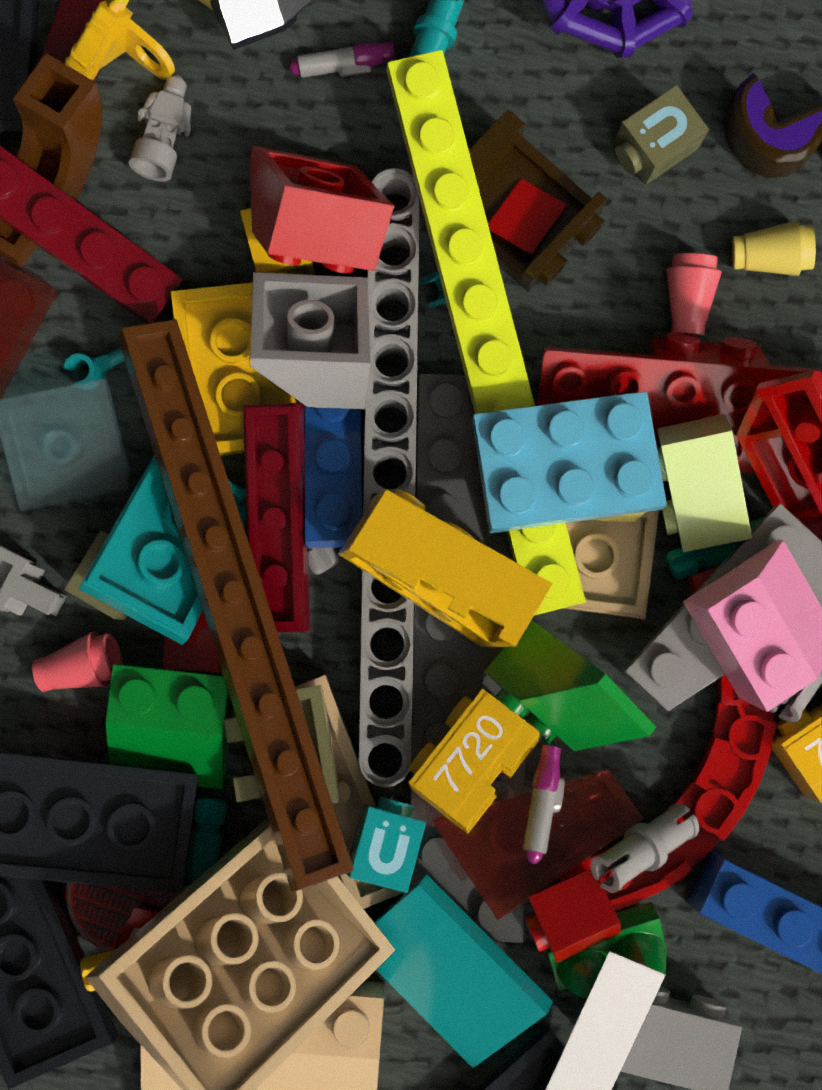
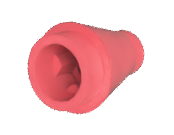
[666,253,722,336]
[32,631,123,692]

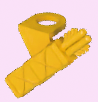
[65,0,175,80]

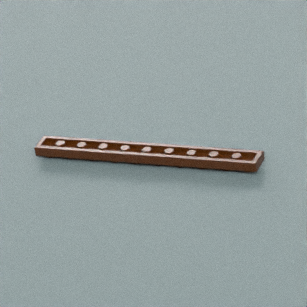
[118,319,354,892]

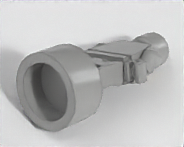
[129,75,191,181]

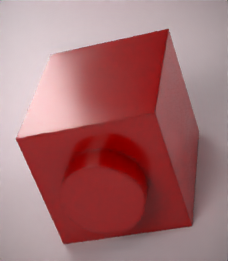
[524,869,621,963]

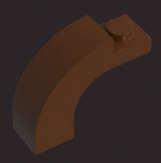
[0,53,102,268]

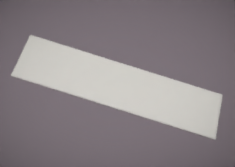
[546,951,665,1090]

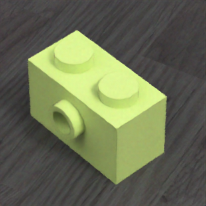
[657,414,752,552]

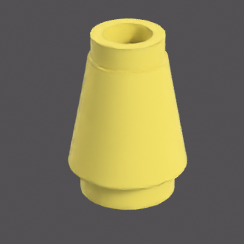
[732,220,816,276]

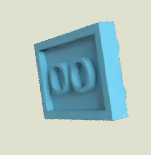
[472,391,667,533]

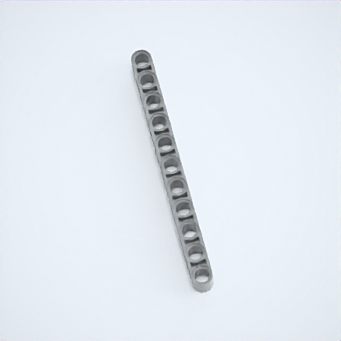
[359,168,420,787]

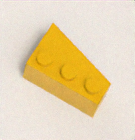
[339,489,553,647]

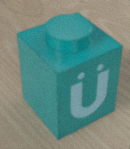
[346,796,426,893]

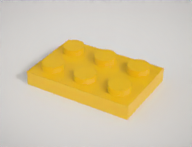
[171,282,297,456]

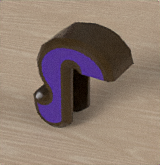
[724,73,822,178]

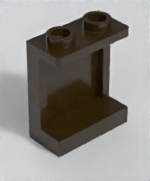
[469,109,607,292]

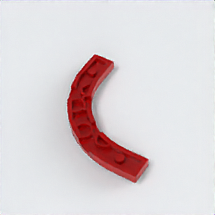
[554,566,777,911]

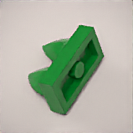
[546,901,667,1000]

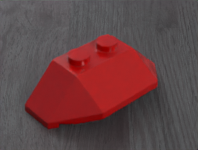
[736,370,822,541]

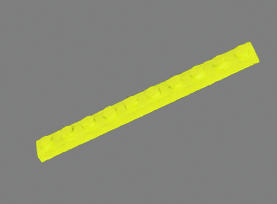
[386,50,586,616]

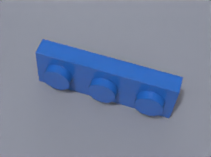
[305,406,363,548]

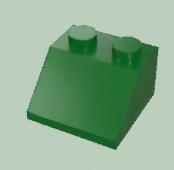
[484,620,657,751]
[106,664,234,789]

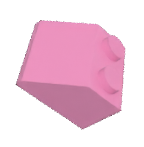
[683,539,822,712]

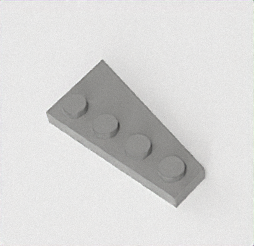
[622,504,822,711]

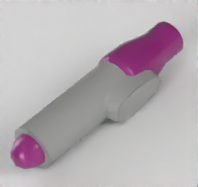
[289,42,396,78]
[523,745,565,864]

